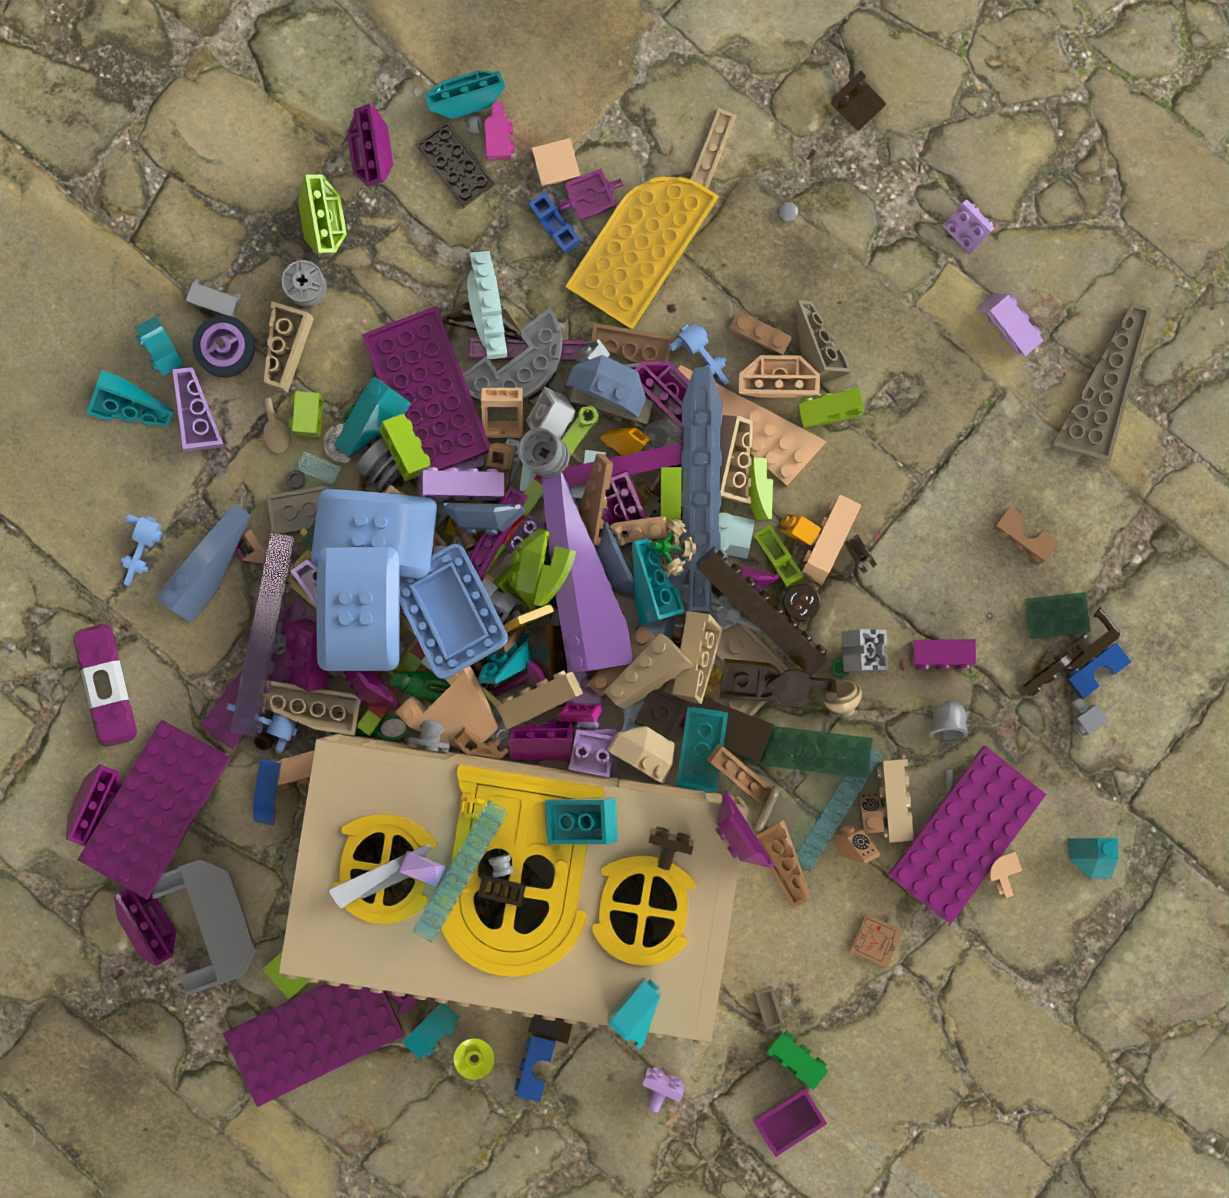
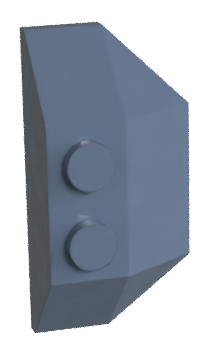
[566,355,646,418]
[441,502,525,535]
[594,522,635,599]

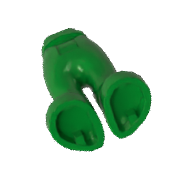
[391,670,451,701]

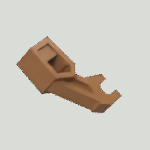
[454,727,509,759]

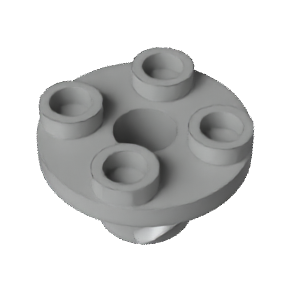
[408,720,450,752]

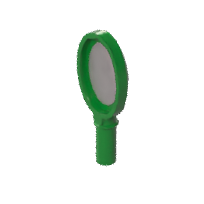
[355,715,410,741]

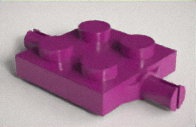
[558,169,623,221]

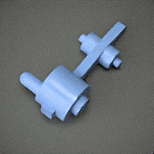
[669,323,729,386]
[121,515,162,586]
[226,702,298,753]

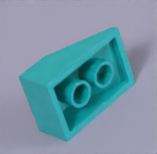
[545,797,618,844]

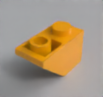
[600,427,650,456]
[779,513,821,546]

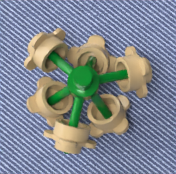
[649,518,696,576]

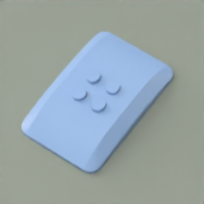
[311,489,437,579]
[400,544,508,679]
[317,547,400,671]

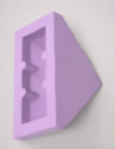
[398,851,445,886]

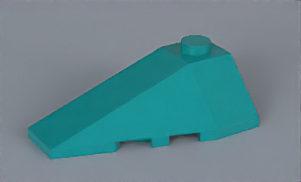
[86,370,174,427]
[334,377,412,457]
[632,538,685,625]
[478,633,533,684]

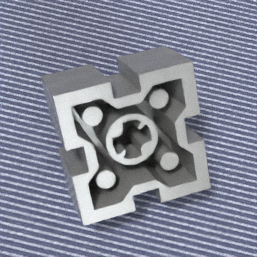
[482,578,519,625]
[841,629,889,672]

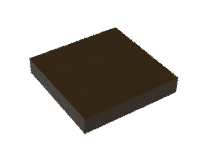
[634,689,689,740]

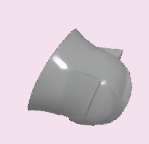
[930,700,970,740]

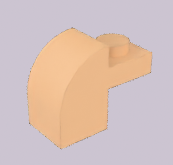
[988,851,1022,898]

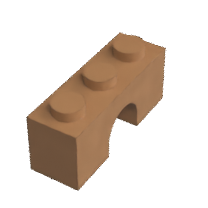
[729,310,792,355]
[481,443,515,504]
[994,506,1059,563]

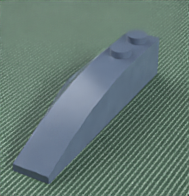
[156,504,251,622]

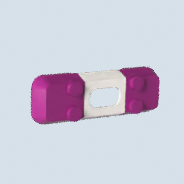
[73,624,137,746]

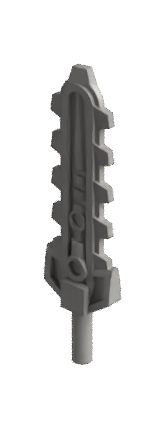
[680,583,760,632]

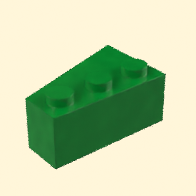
[765,1031,828,1090]

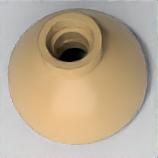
[822,680,862,717]

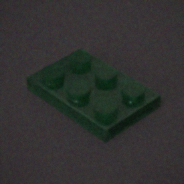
[1025,592,1091,639]

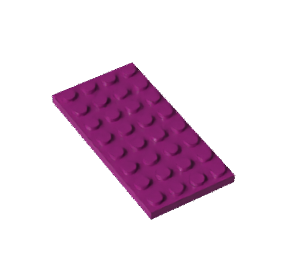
[362,306,490,480]
[77,719,231,900]
[887,745,1047,924]
[223,983,405,1107]

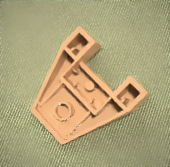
[396,666,500,755]

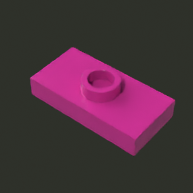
[558,703,603,723]

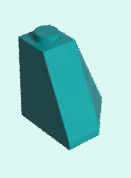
[1068,837,1119,879]
[608,977,660,1049]

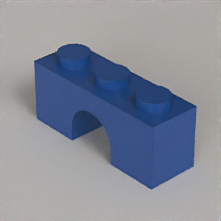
[528,191,580,256]
[1066,643,1132,699]
[514,1034,556,1102]

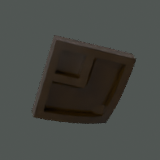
[528,1014,573,1044]

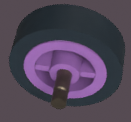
[193,315,255,378]

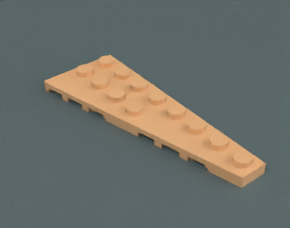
[678,365,826,486]

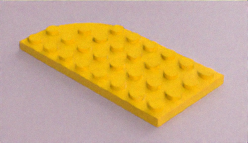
[565,176,719,330]

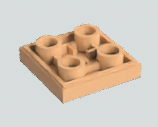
[532,138,580,187]

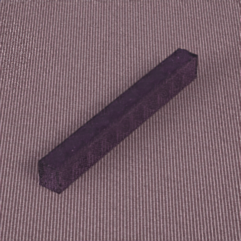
[230,532,299,738]

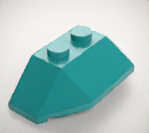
[424,70,505,119]

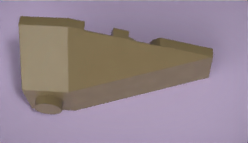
[796,300,851,383]

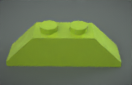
[298,175,347,254]
[508,528,549,611]

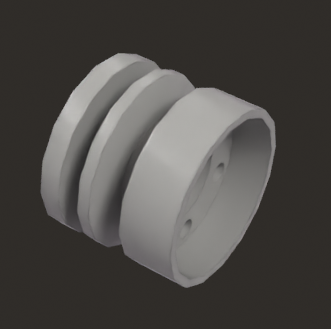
[282,260,327,308]
[518,428,570,478]
[356,438,401,491]

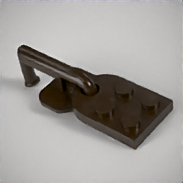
[1017,607,1120,697]
[720,658,838,707]

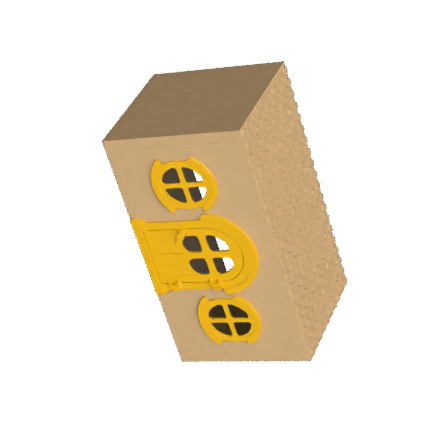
[279,733,748,1045]

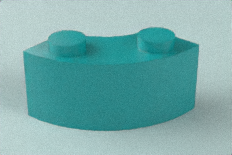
[135,316,184,376]
[402,1003,460,1059]

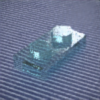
[296,451,341,486]

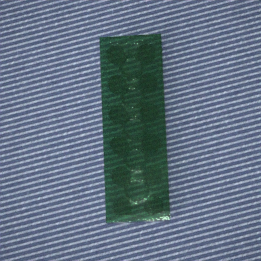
[747,726,873,779]

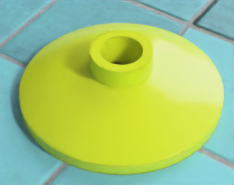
[454,1038,495,1080]

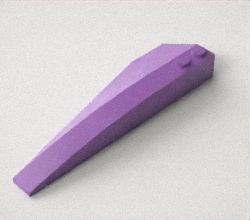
[542,472,633,673]

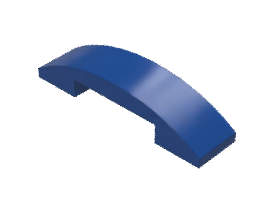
[253,759,281,826]

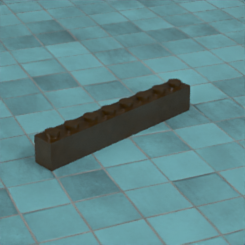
[696,546,828,677]

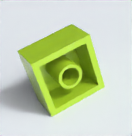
[289,391,324,438]

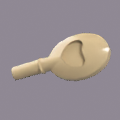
[263,397,290,454]

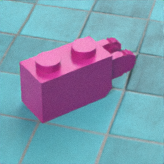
[485,101,514,161]

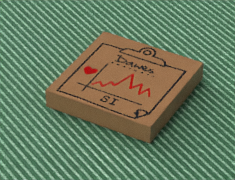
[850,914,903,968]

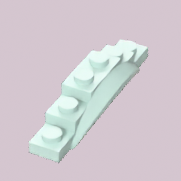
[467,251,507,360]

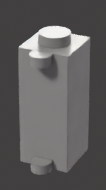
[185,279,241,317]

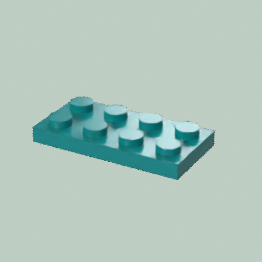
[676,706,728,793]

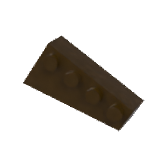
[526,624,567,707]

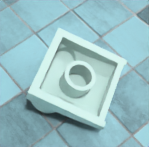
[719,512,755,559]

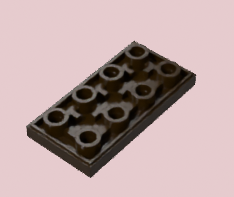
[415,121,495,208]
[694,697,774,762]

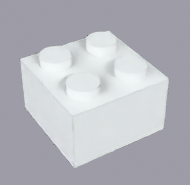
[526,387,575,439]

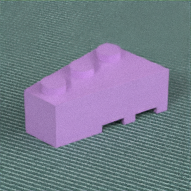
[977,292,1044,356]

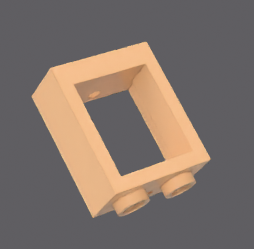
[481,388,523,438]

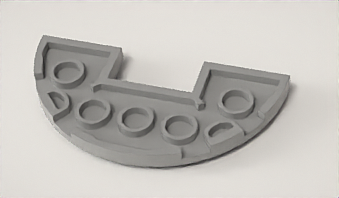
[463,308,562,401]

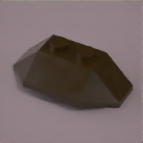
[442,302,522,339]

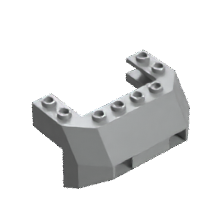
[152,859,257,996]

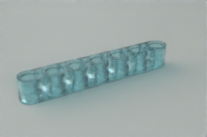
[796,743,883,872]
[413,800,508,943]

